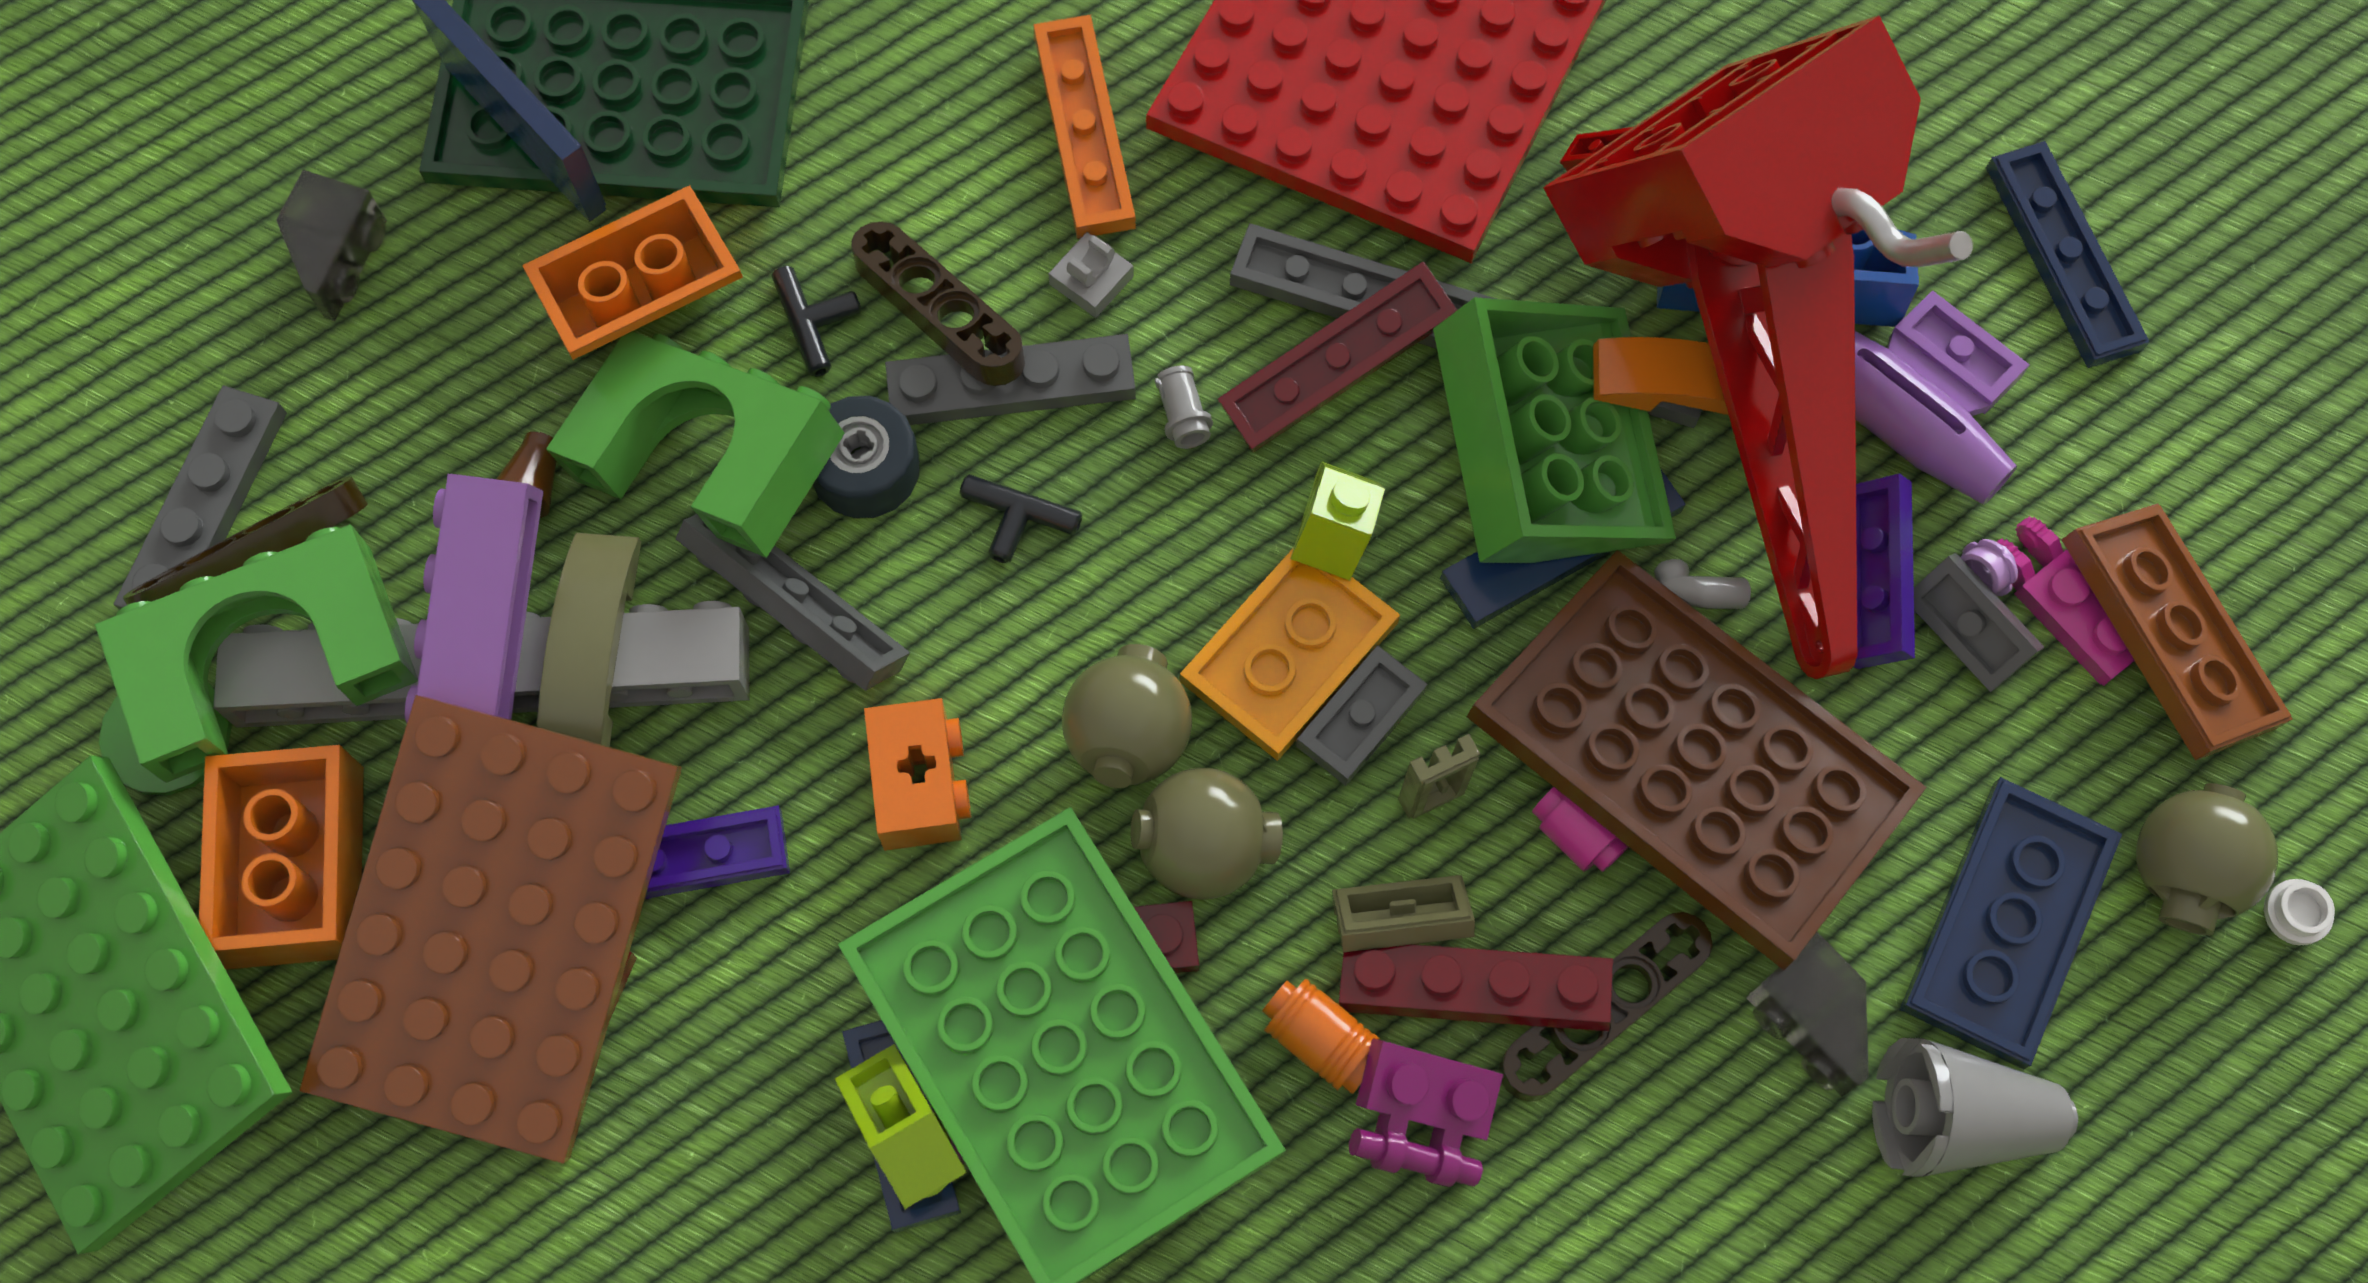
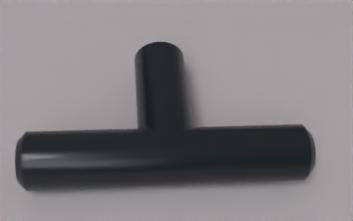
[771,265,862,377]
[960,474,1083,563]

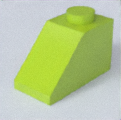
[1290,461,1385,581]
[835,1044,967,1209]

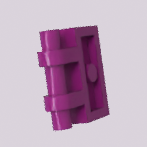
[1349,1038,1503,1187]

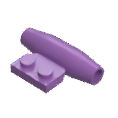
[1855,290,2029,505]

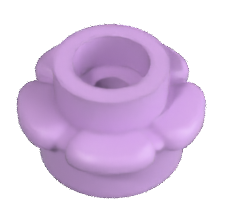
[1960,539,2018,596]

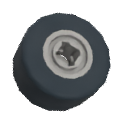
[813,396,919,518]

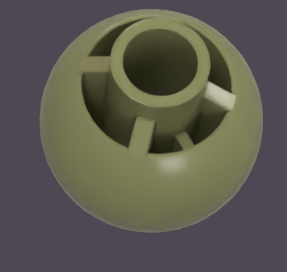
[1062,644,1192,788]
[1131,768,1283,900]
[2136,783,2278,936]

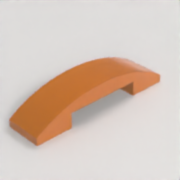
[1593,337,1728,415]

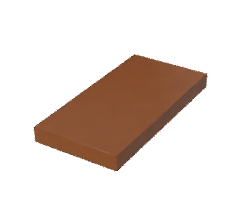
[2062,503,2293,761]

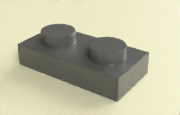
[1914,553,2044,692]
[1296,645,1428,786]

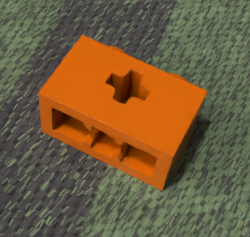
[864,698,971,851]

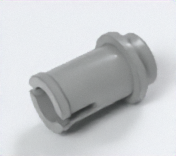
[1154,365,1213,449]

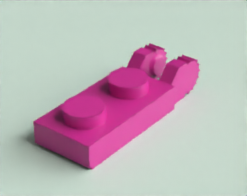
[1996,516,2135,686]

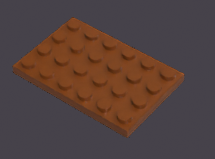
[299,695,682,1164]

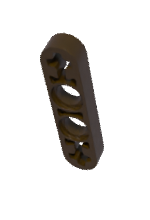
[851,221,1025,386]
[123,476,368,605]
[1499,912,1713,1101]

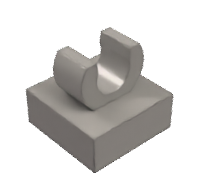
[1049,232,1134,318]

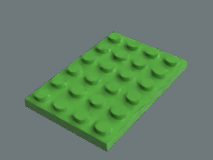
[0,756,293,1254]
[838,807,1286,1283]

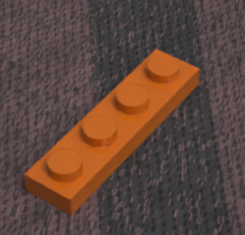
[1033,15,1136,239]

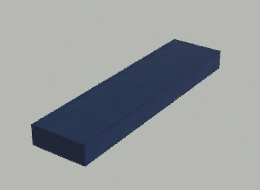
[1986,141,2150,368]
[1440,470,1686,629]

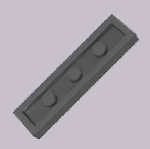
[885,334,1136,425]
[113,385,287,610]
[676,514,910,691]

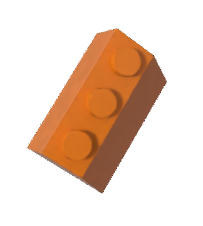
[522,185,743,360]

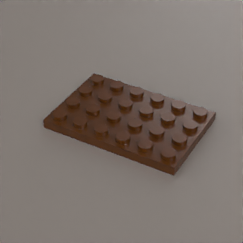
[1466,550,1927,971]

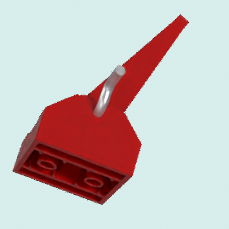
[1543,15,1973,679]

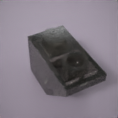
[276,170,387,321]
[1746,932,1869,1097]

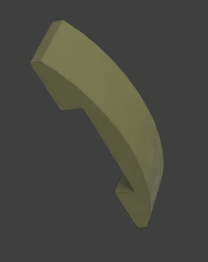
[537,533,641,747]

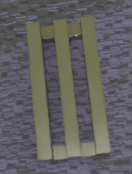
[1398,734,1480,819]
[1332,875,1475,952]

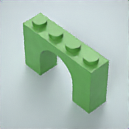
[546,331,845,558]
[95,524,418,783]

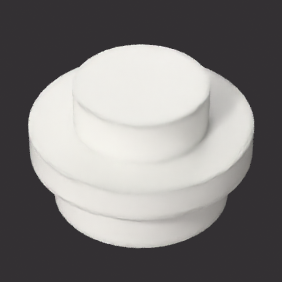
[2264,879,2335,945]

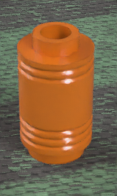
[1262,978,1379,1094]

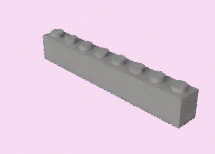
[214,601,749,728]

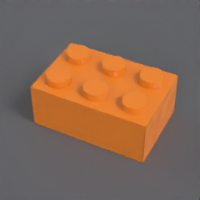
[199,745,364,970]

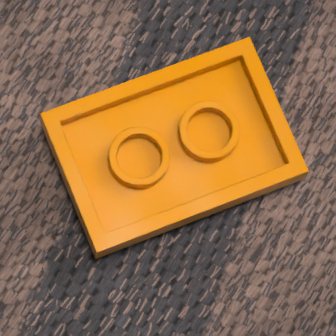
[1180,547,1400,761]

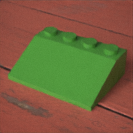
[1433,297,1676,563]

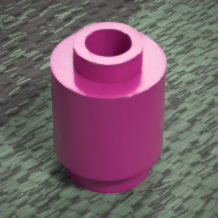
[1532,787,1628,872]

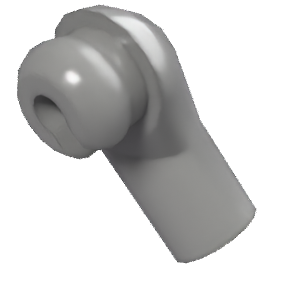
[1654,559,1751,609]

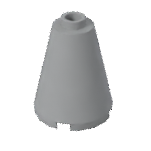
[1872,1038,2078,1177]

